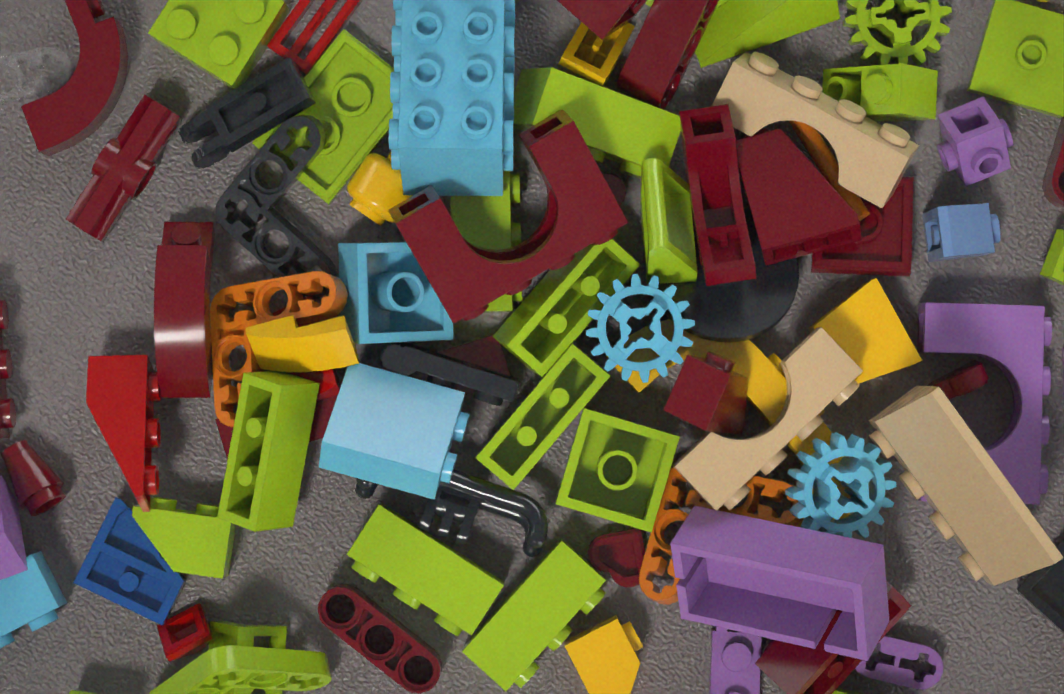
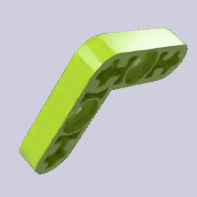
[149,645,331,694]

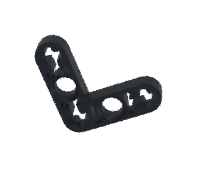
[216,114,337,299]

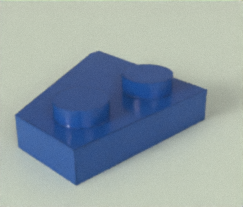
[73,497,186,626]

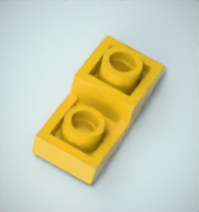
[246,315,359,372]

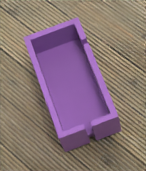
[670,506,889,661]

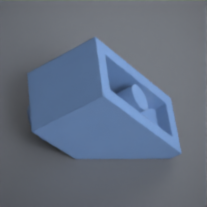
[922,203,1001,262]

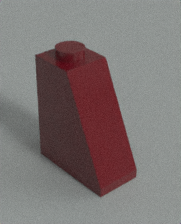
[736,128,862,266]

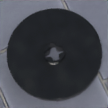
[658,208,799,342]

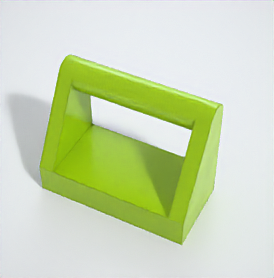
[640,158,697,284]

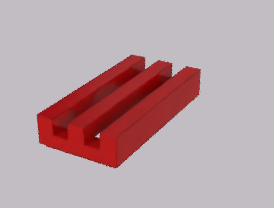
[267,0,363,75]

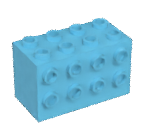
[389,0,515,196]

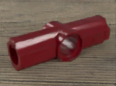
[66,94,182,242]

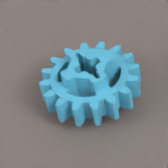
[586,274,695,383]
[785,432,897,538]

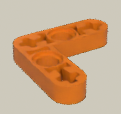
[210,271,348,428]
[639,467,804,605]

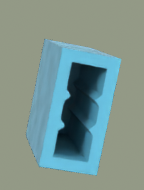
[319,363,470,500]

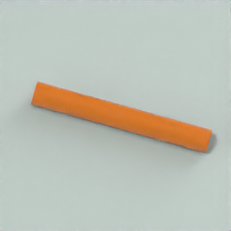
[789,121,870,221]

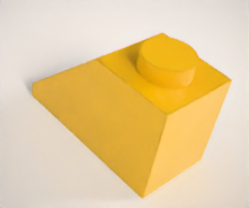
[564,615,643,694]

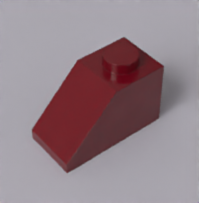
[664,351,748,434]

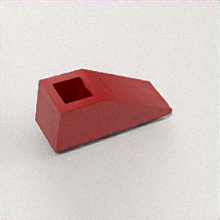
[86,355,162,512]

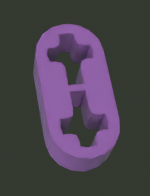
[855,635,943,689]

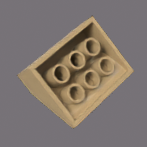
[869,386,1064,586]

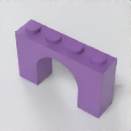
[913,302,1052,505]

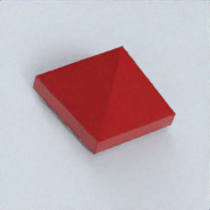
[157,603,213,662]

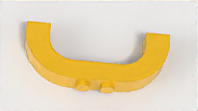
[605,319,850,528]

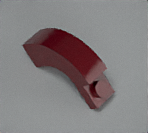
[21,0,128,156]
[679,104,756,286]
[154,222,215,398]

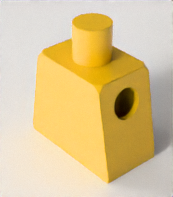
[809,278,922,384]

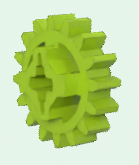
[843,0,952,66]

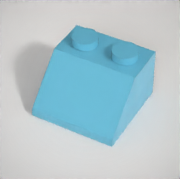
[338,242,453,344]

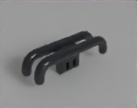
[355,469,548,557]

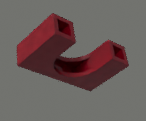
[388,109,628,324]

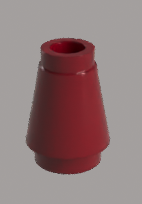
[1,440,66,516]

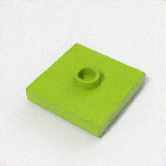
[967,0,1064,118]

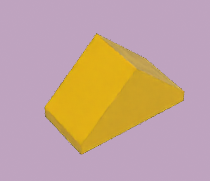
[558,22,635,87]

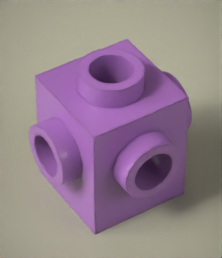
[937,97,1013,187]

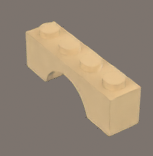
[711,52,919,208]
[672,327,863,511]

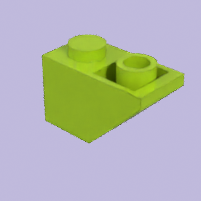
[822,63,938,122]
[132,496,236,579]

